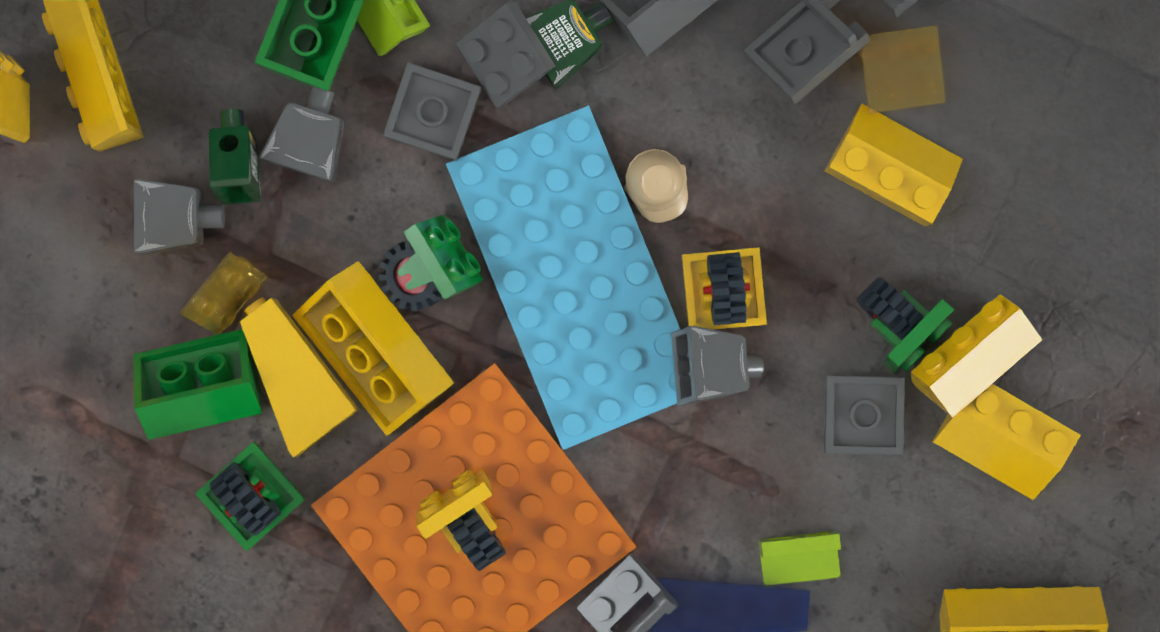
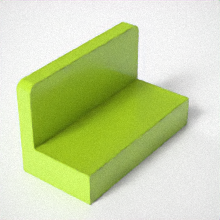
[357,0,430,56]
[758,531,841,586]

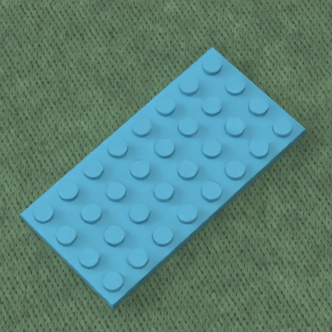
[446,105,681,450]

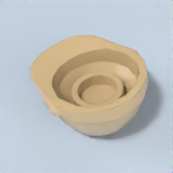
[624,149,688,223]

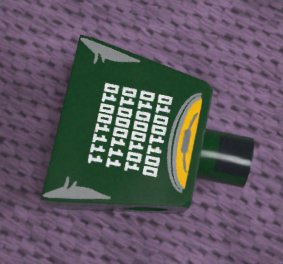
[525,0,613,90]
[209,109,262,205]

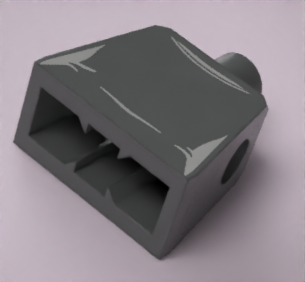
[260,87,344,184]
[134,179,225,255]
[671,326,764,406]

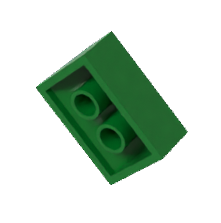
[255,0,365,92]
[133,329,262,440]

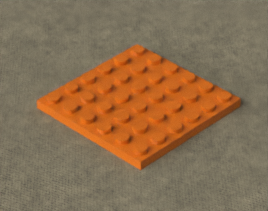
[311,363,637,632]

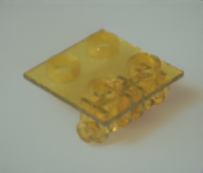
[858,25,946,113]
[179,252,267,335]

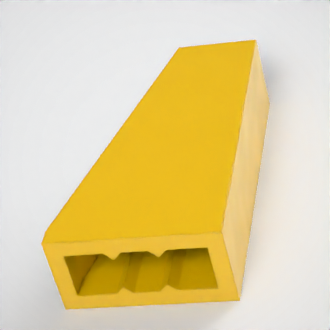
[240,297,360,458]

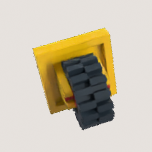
[681,247,767,330]
[416,469,506,571]

